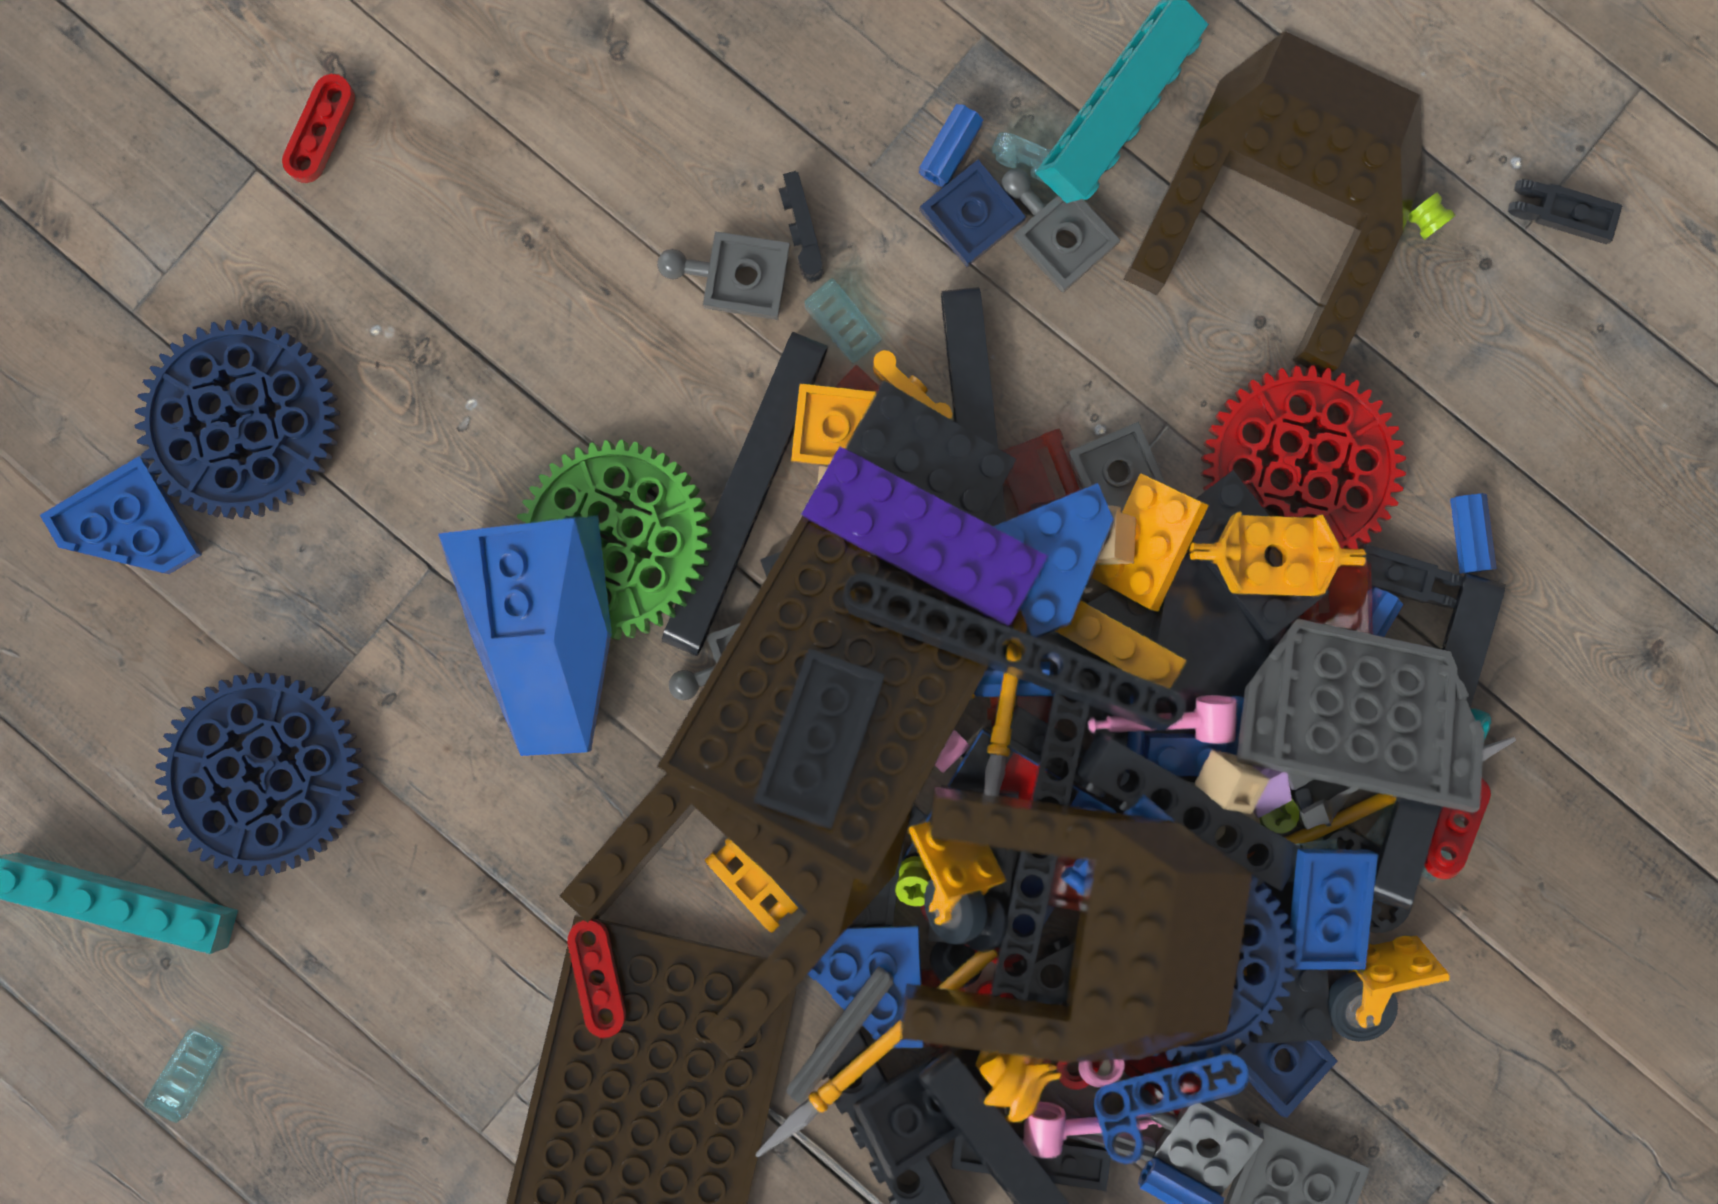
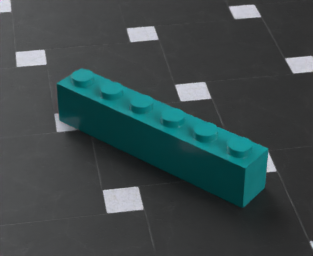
[1035,0,1209,204]
[0,852,238,954]

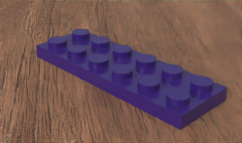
[801,446,1048,628]

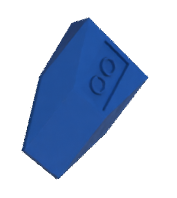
[438,516,612,756]

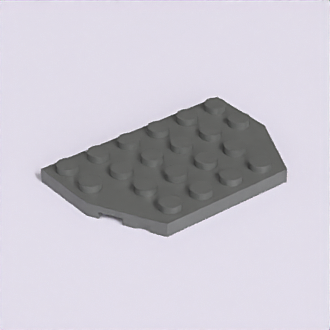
[1237,619,1484,813]

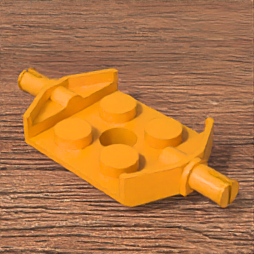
[1190,512,1366,596]

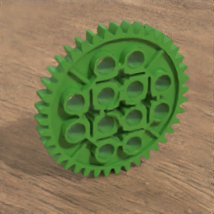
[517,440,712,640]

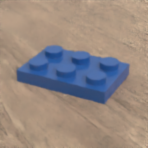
[1287,849,1378,969]

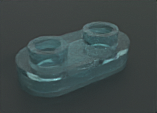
[992,132,1051,182]

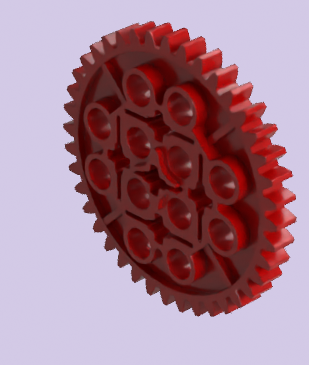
[1201,366,1406,549]

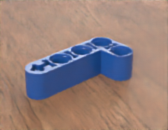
[1094,1054,1249,1164]

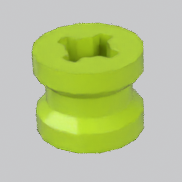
[1408,192,1456,240]
[1259,799,1299,834]
[895,856,932,906]

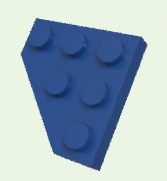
[40,456,202,574]
[994,483,1114,638]
[808,925,924,1048]

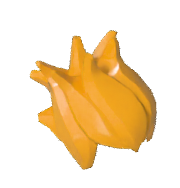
[975,1050,1061,1122]

